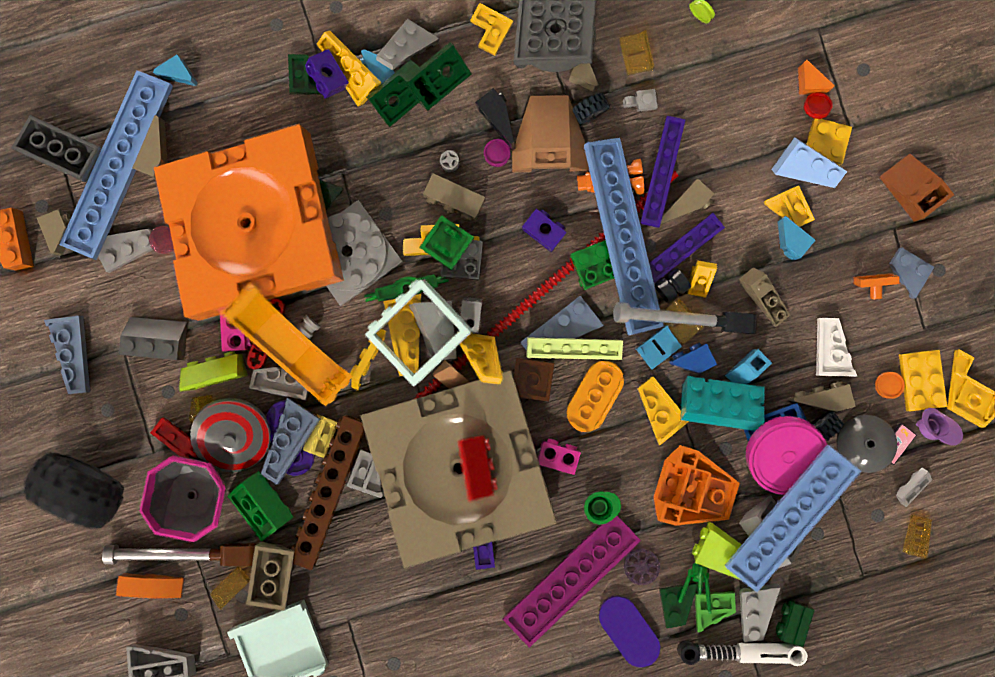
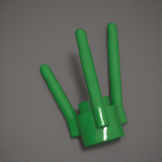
[678,563,712,614]

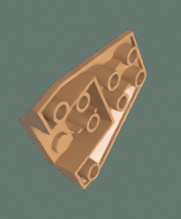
[512,95,588,172]

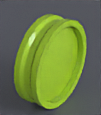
[689,0,715,23]

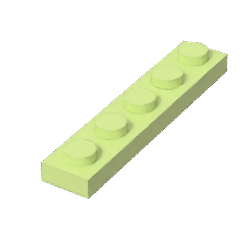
[526,337,623,360]

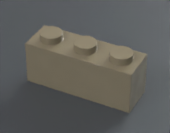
[423,173,485,221]

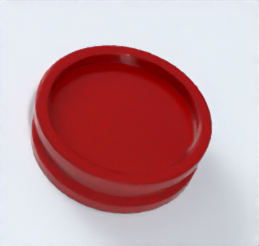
[804,92,833,119]

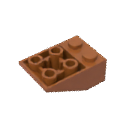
[879,154,954,222]

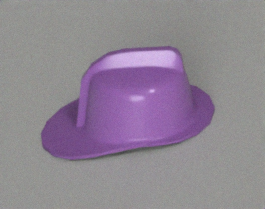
[916,408,963,445]

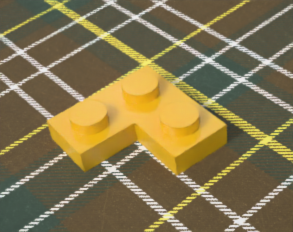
[471,3,513,56]

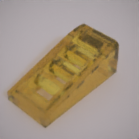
[902,515,932,559]

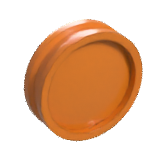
[875,372,905,399]

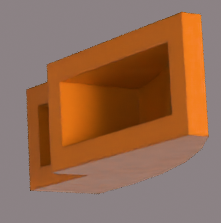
[116,573,184,598]

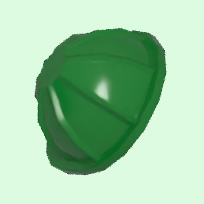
[584,491,621,525]

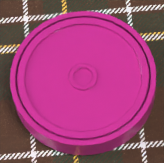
[746,416,827,495]

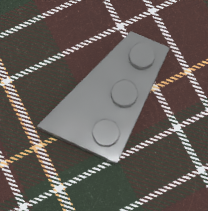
[376,19,439,70]
[98,229,160,273]
[249,367,309,401]
[739,583,780,643]

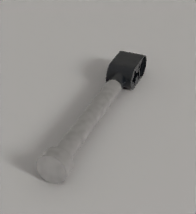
[613,302,757,334]

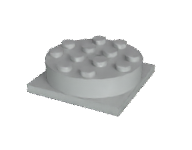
[326,200,403,306]

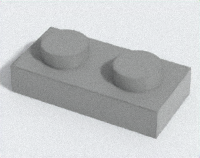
[896,467,932,507]

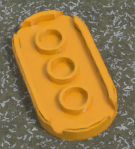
[567,361,624,432]

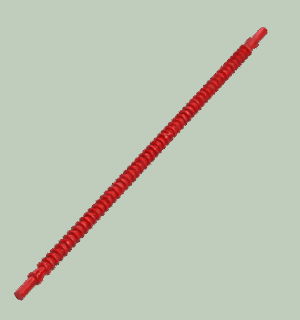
[413,171,679,400]

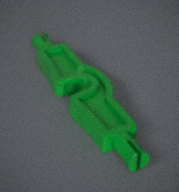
[364,274,449,302]

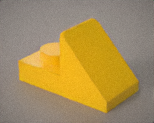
[687,261,717,297]

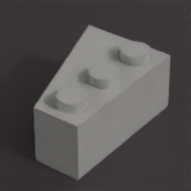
[409,301,457,360]
[126,644,196,677]

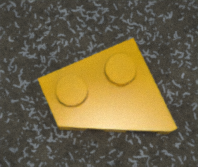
[763,185,815,227]

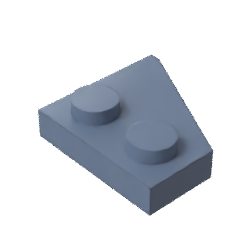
[889,247,934,299]

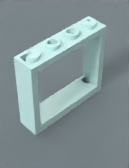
[365,279,473,386]

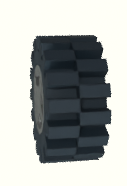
[572,93,610,124]
[811,411,844,441]

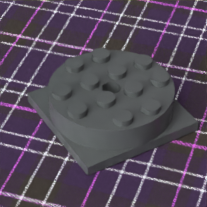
[514,0,597,72]

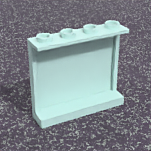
[227,599,328,677]

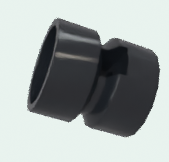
[654,268,691,304]

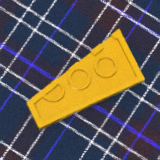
[317,31,382,106]

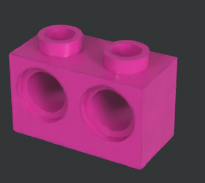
[220,314,252,352]
[538,438,581,475]

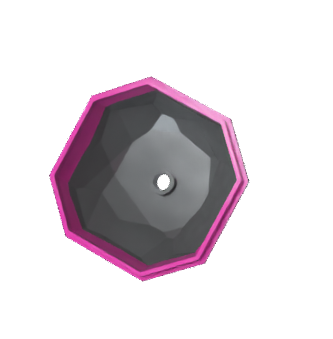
[140,456,226,542]

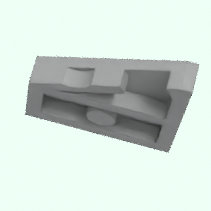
[346,449,382,498]

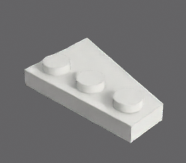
[816,318,857,376]

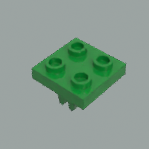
[419,215,474,270]

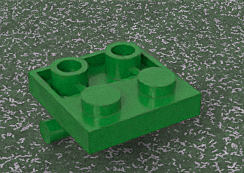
[570,240,615,290]

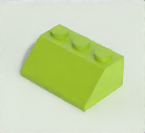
[179,351,248,391]

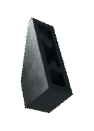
[475,88,516,151]

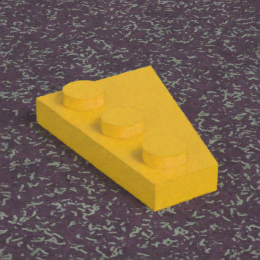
[350,329,386,390]
[460,333,503,384]

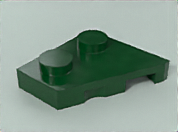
[288,54,322,95]
[659,582,697,628]

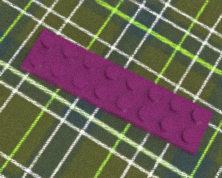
[503,516,641,648]

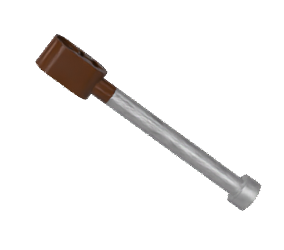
[102,543,257,566]

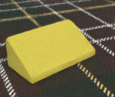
[303,414,337,458]

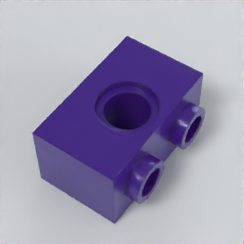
[305,49,349,99]
[522,209,567,252]

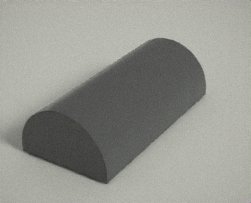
[11,115,101,182]

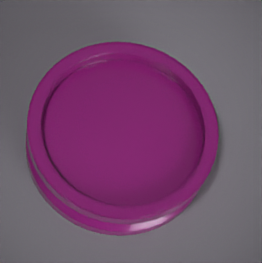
[484,139,510,167]

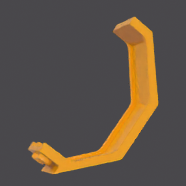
[221,283,352,406]

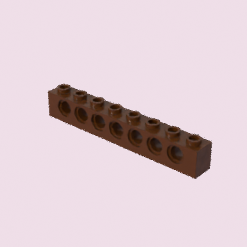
[291,415,365,571]

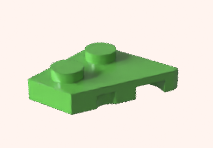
[695,591,736,632]

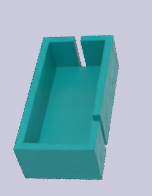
[680,376,765,431]

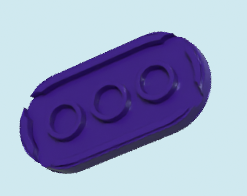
[266,400,315,476]
[599,596,660,667]

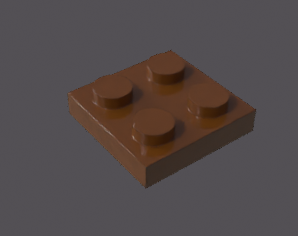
[514,358,555,402]

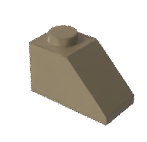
[37,209,71,256]

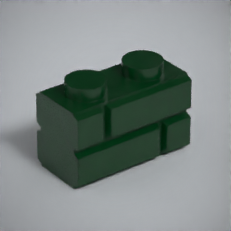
[776,599,815,647]

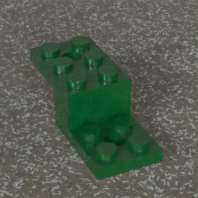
[366,42,472,127]

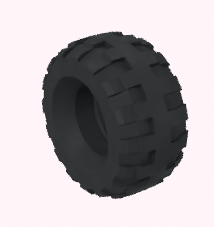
[23,452,124,529]

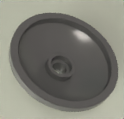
[837,415,897,473]

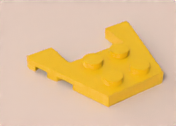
[947,349,995,428]

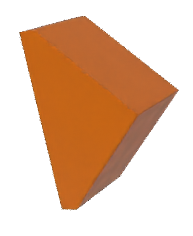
[798,60,835,95]

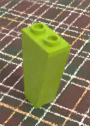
[692,522,742,580]

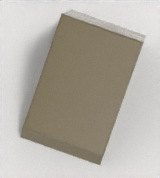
[569,63,599,91]

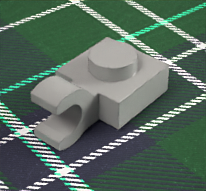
[623,89,658,112]

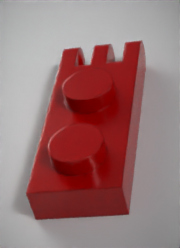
[150,417,198,459]

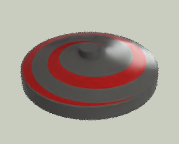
[190,398,271,472]

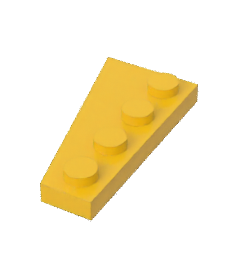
[383,294,421,376]

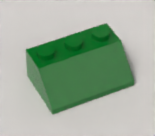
[227,471,293,542]

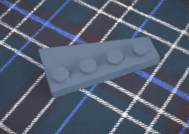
[520,296,604,351]
[44,316,90,394]
[261,398,321,484]

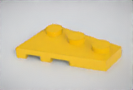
[637,376,689,445]

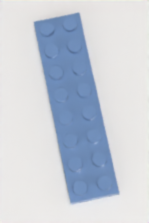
[725,445,861,592]

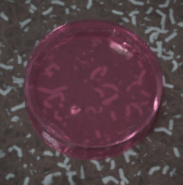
[149,226,174,254]

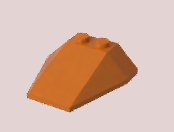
[654,445,740,525]

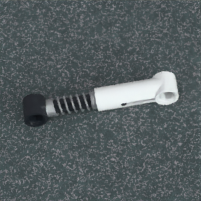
[677,640,807,666]

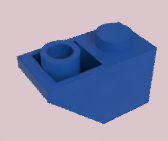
[669,342,717,373]

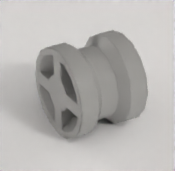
[440,150,459,172]
[296,315,320,339]

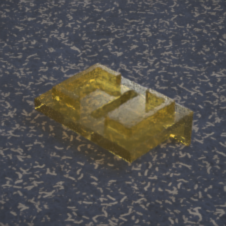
[619,30,654,76]
[663,298,704,345]

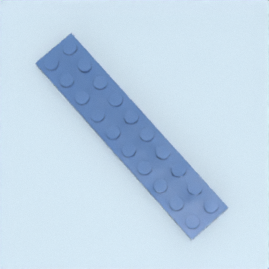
[59,70,173,260]
[584,138,664,335]

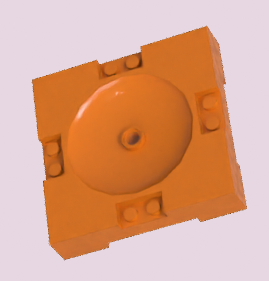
[154,124,344,321]

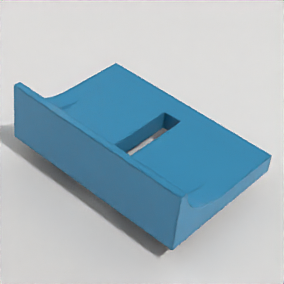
[635,325,682,370]

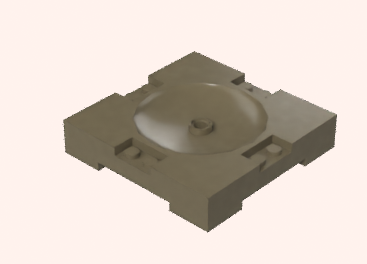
[360,370,556,568]

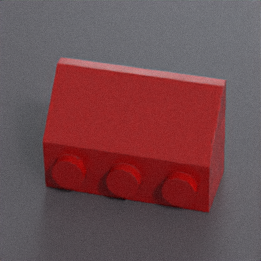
[458,434,498,502]

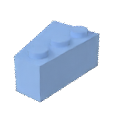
[771,137,847,188]

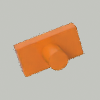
[853,273,899,299]

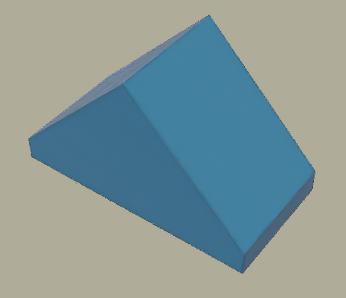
[153,55,197,86]

